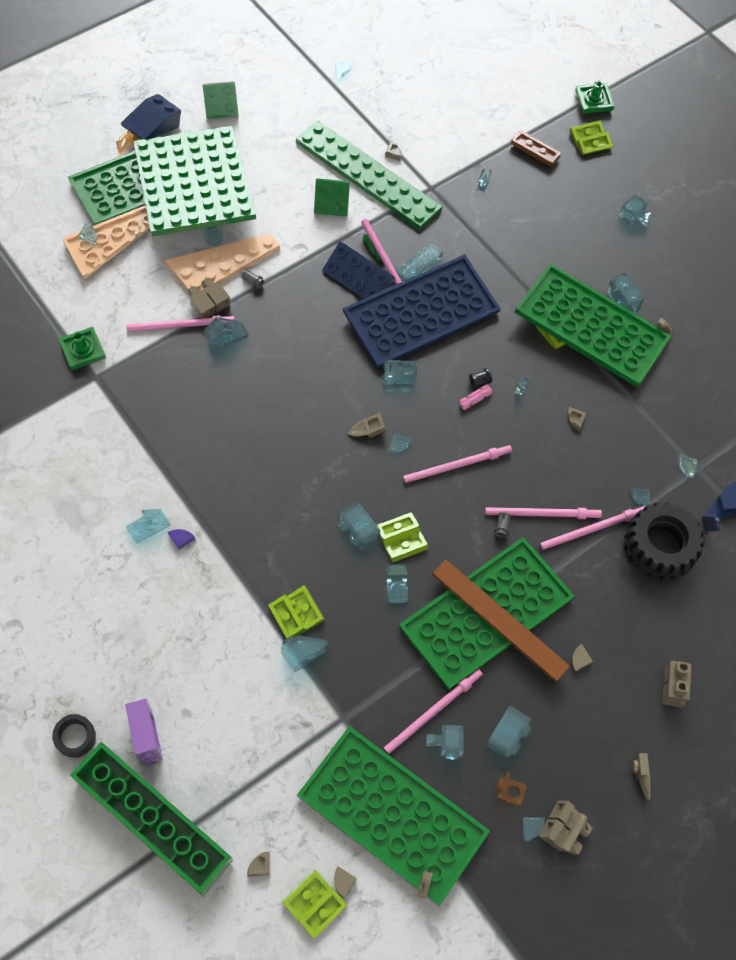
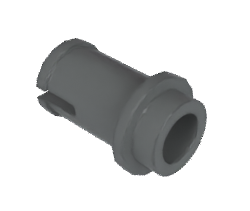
[241,269,264,289]
[494,512,511,538]

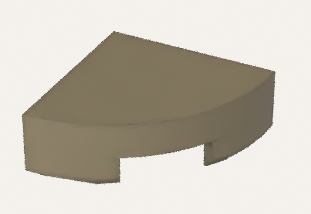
[385,141,402,161]
[656,318,673,340]
[567,407,587,431]
[572,644,593,673]
[247,851,270,877]
[334,866,357,899]
[417,871,433,899]

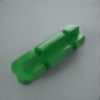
[363,234,382,262]

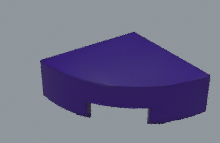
[167,529,195,550]

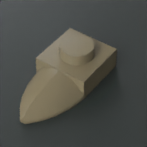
[348,413,387,438]
[632,753,650,800]

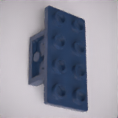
[322,241,395,299]

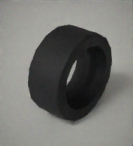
[52,714,96,758]

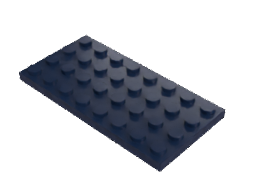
[343,254,501,369]

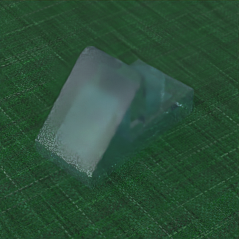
[126,509,170,544]
[386,564,408,603]

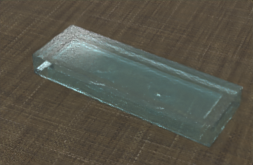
[396,242,443,281]

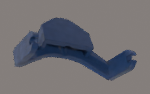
[702,482,736,531]

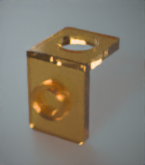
[116,130,140,154]
[496,771,527,806]

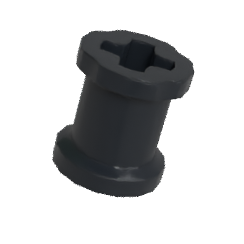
[469,368,493,389]

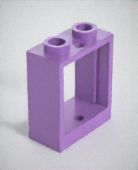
[125,698,163,766]

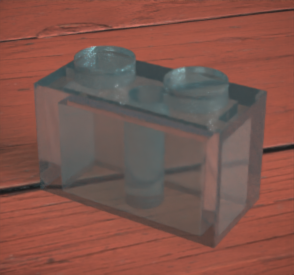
[606,273,644,313]
[338,501,381,550]
[486,705,532,759]

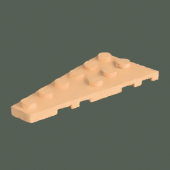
[62,205,150,280]
[165,234,280,291]

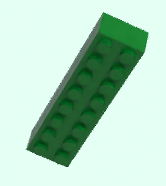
[70,742,233,897]

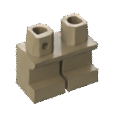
[187,277,230,319]
[662,661,691,708]
[538,801,593,855]

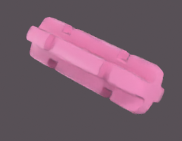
[459,385,492,410]

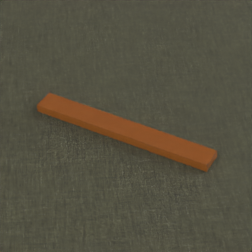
[432,559,570,683]

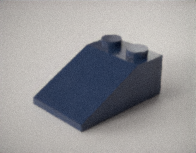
[121,94,181,140]

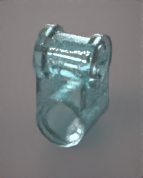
[382,360,417,384]

